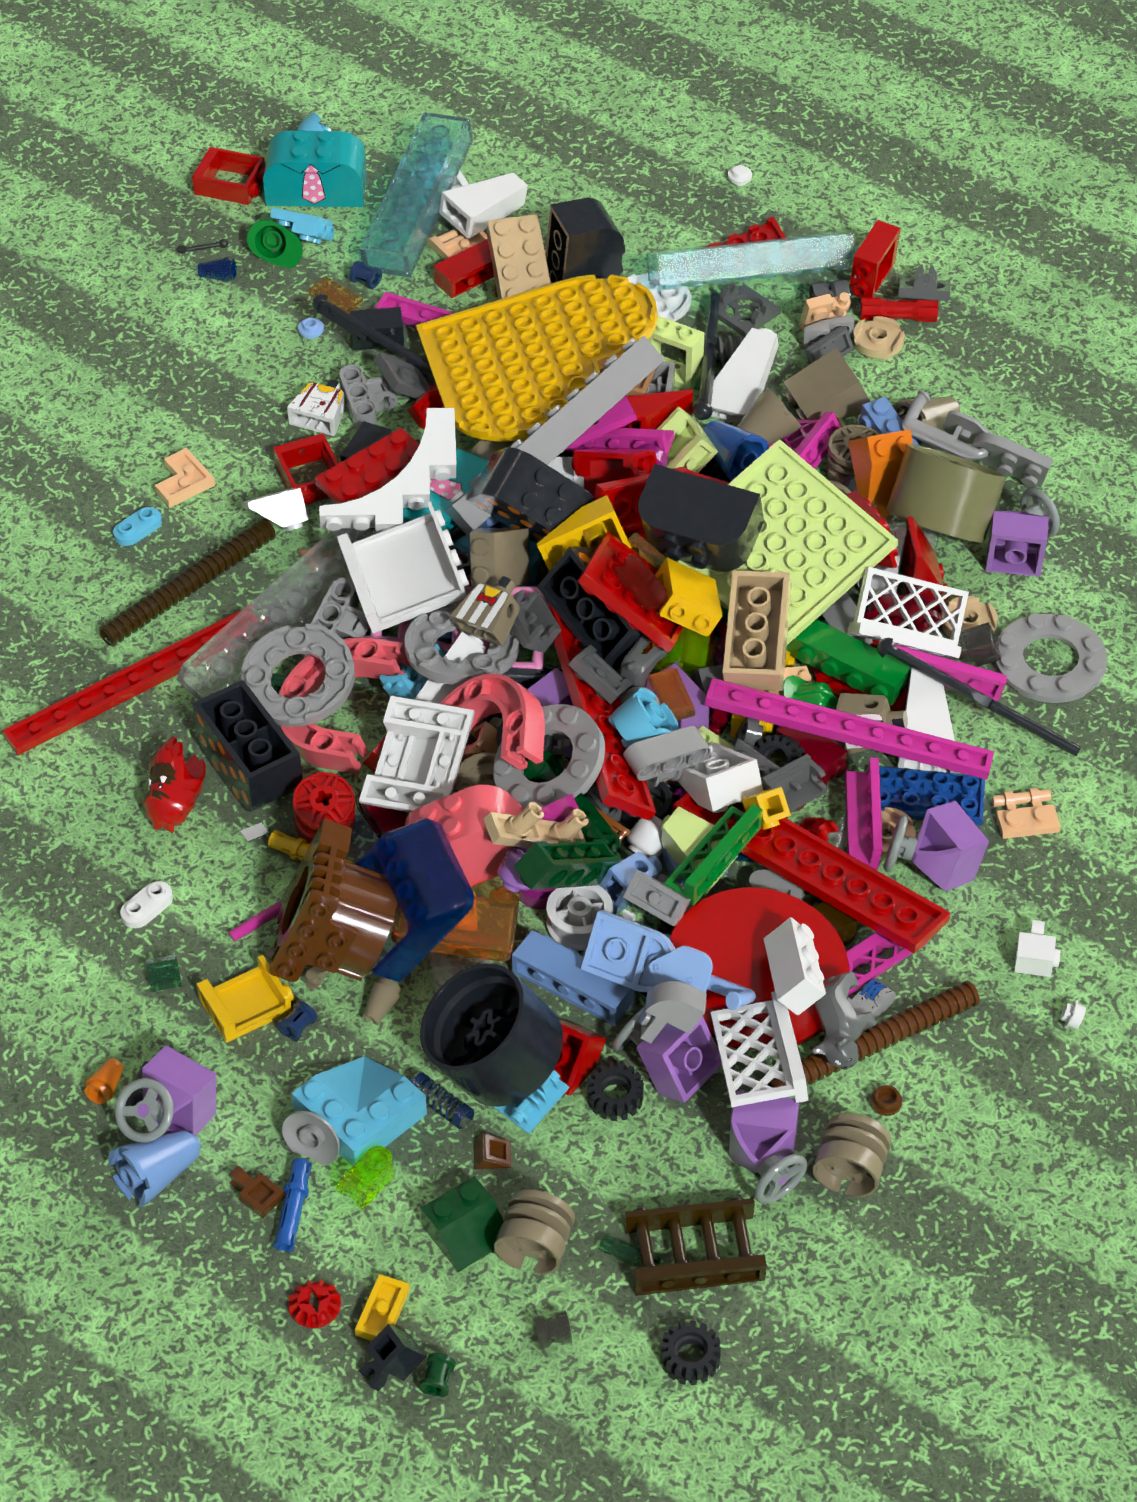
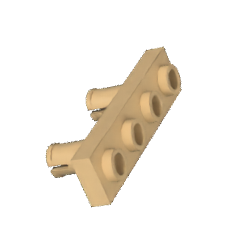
[483,802,588,849]

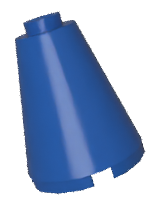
[703,420,769,481]

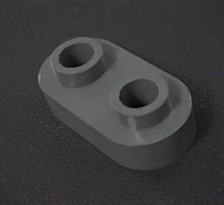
[733,717,763,747]

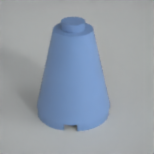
[108,1130,201,1207]

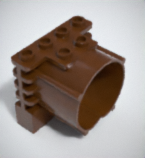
[269,818,399,982]

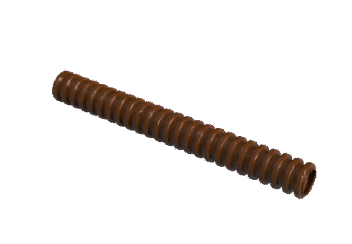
[768,980,980,1088]

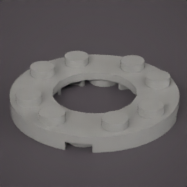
[405,603,519,685]
[994,613,1107,703]
[241,624,355,727]
[493,704,605,809]

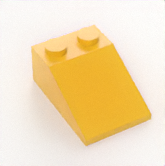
[537,495,632,572]

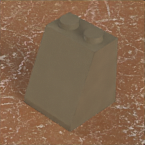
[784,348,871,420]
[470,528,530,589]

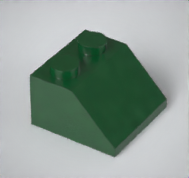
[421,1176,504,1272]

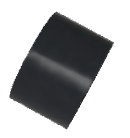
[420,964,563,1107]

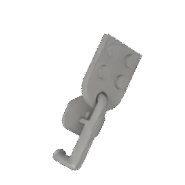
[902,390,1053,487]

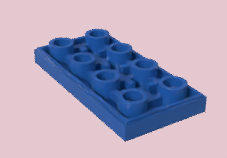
[879,766,985,826]

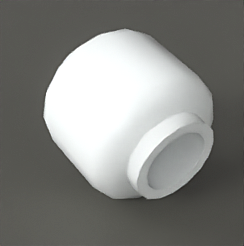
[627,815,663,858]

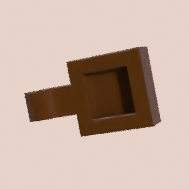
[229,1166,284,1219]

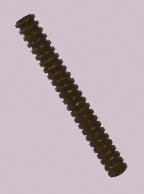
[99,518,276,647]

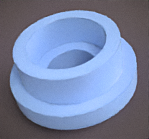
[298,318,324,339]

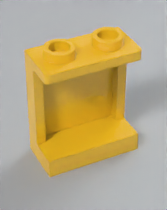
[653,558,722,637]
[196,954,294,1043]

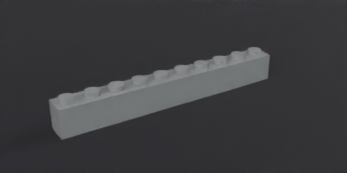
[446,336,665,536]

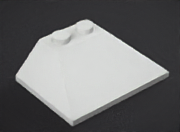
[359,696,475,812]

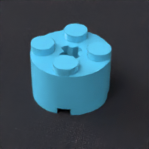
[609,688,679,749]

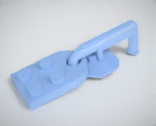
[581,910,756,1010]

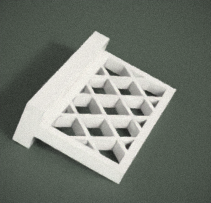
[847,567,969,658]
[711,992,809,1107]

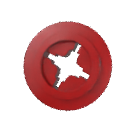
[288,1279,341,1328]

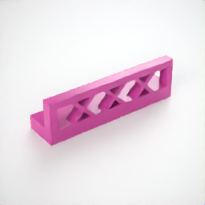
[565,428,675,455]
[892,644,1007,701]
[845,758,883,871]
[846,932,929,997]

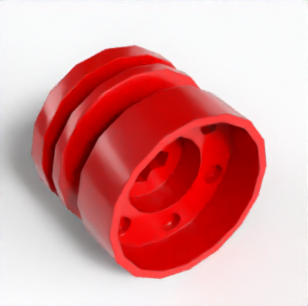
[293,772,356,844]

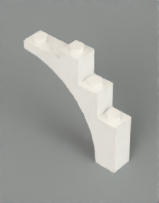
[319,408,456,534]

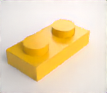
[355,1274,410,1341]

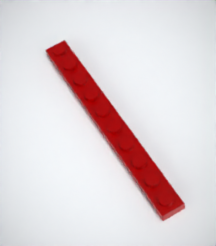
[2,607,262,756]

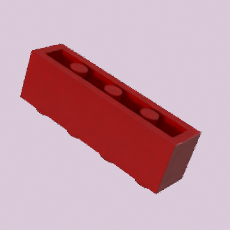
[433,239,494,298]

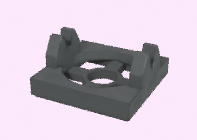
[899,264,950,301]
[718,282,781,337]

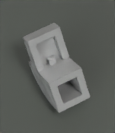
[639,981,707,1044]

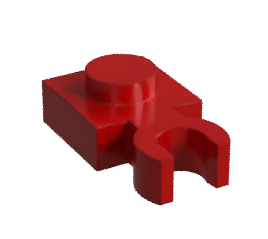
[799,817,839,841]

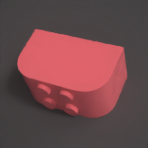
[403,785,524,900]

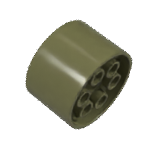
[885,444,1007,543]

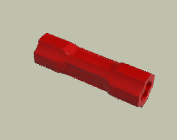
[860,297,938,322]

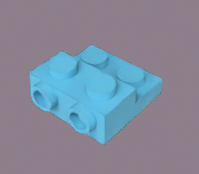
[270,208,334,244]

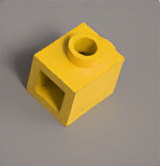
[742,787,791,830]

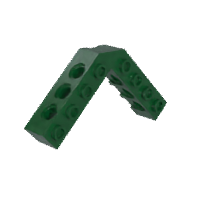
[514,752,621,890]

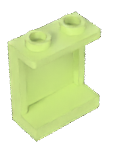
[656,407,718,473]

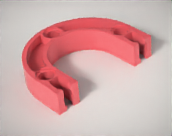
[279,637,410,774]
[440,673,545,794]

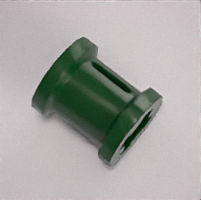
[419,1353,456,1397]

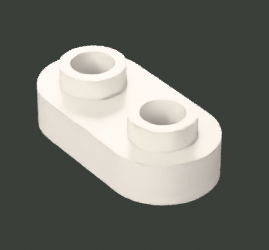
[120,881,173,928]

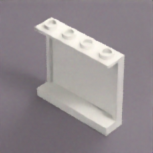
[337,501,469,633]

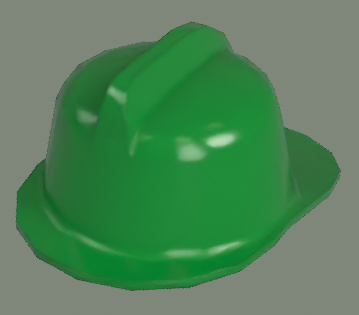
[247,220,303,268]
[783,675,839,710]

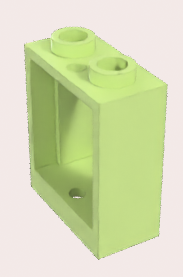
[648,316,704,390]

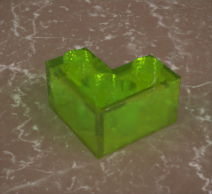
[652,627,716,678]

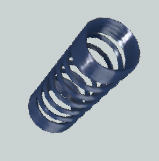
[411,1072,474,1130]

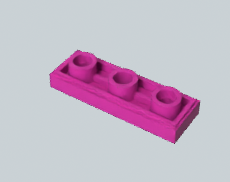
[563,397,637,452]

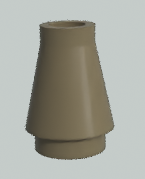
[362,978,401,1025]

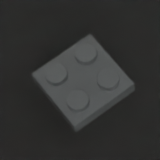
[374,352,432,400]

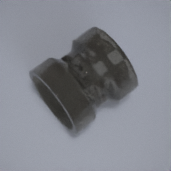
[532,1310,572,1350]

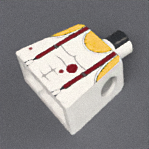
[287,379,345,436]

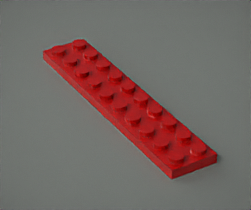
[547,603,656,821]
[673,793,950,954]

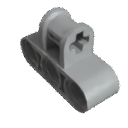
[339,365,398,430]
[311,578,370,639]
[623,726,711,788]

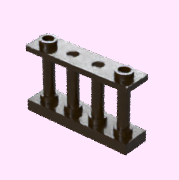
[624,1198,767,1296]

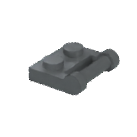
[568,645,633,704]

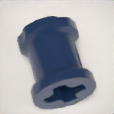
[349,261,382,290]
[277,1001,318,1042]

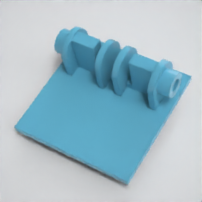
[493,1070,569,1134]

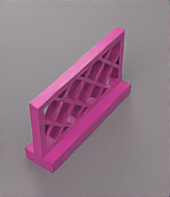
[768,412,840,469]

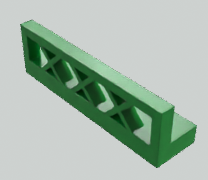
[664,804,763,906]

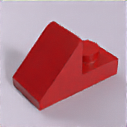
[406,383,444,430]

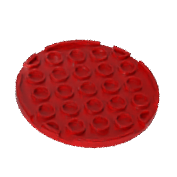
[670,887,850,1049]

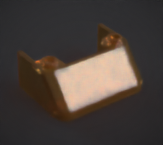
[391,858,520,961]

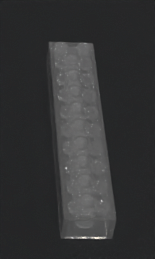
[176,528,375,700]

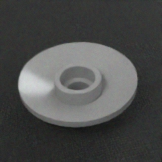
[282,1111,340,1165]

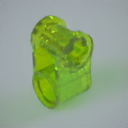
[336,1146,395,1209]

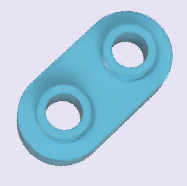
[113,507,162,546]

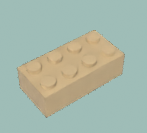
[487,214,551,300]
[723,570,792,691]

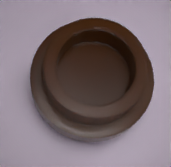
[871,1085,902,1116]

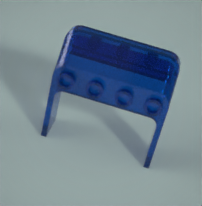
[355,818,474,983]

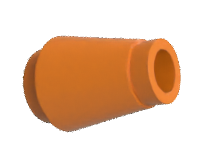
[84,1058,124,1104]

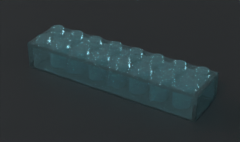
[359,112,473,278]
[646,232,855,290]

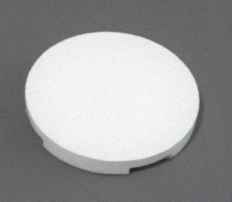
[627,270,692,321]

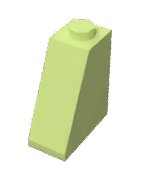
[660,806,738,896]

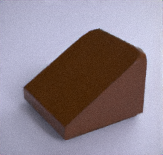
[473,1133,511,1169]

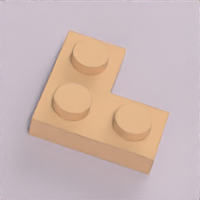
[155,448,215,508]

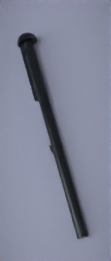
[692,293,720,421]
[312,294,433,376]
[877,637,1081,756]

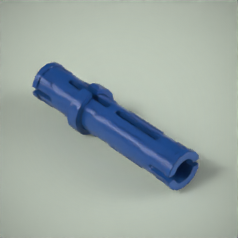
[273,1158,312,1252]

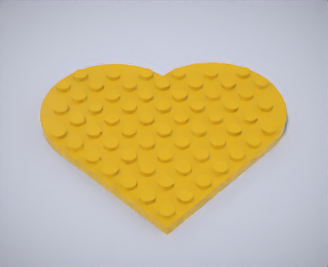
[416,275,658,442]

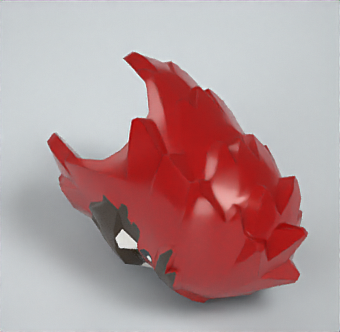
[143,736,206,833]

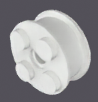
[546,885,613,951]

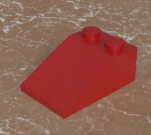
[901,516,949,601]

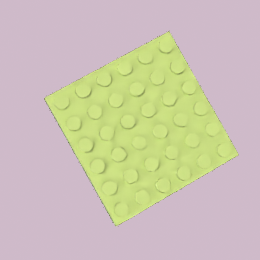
[678,439,898,645]

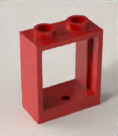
[192,147,265,205]
[849,220,901,297]
[273,433,339,505]

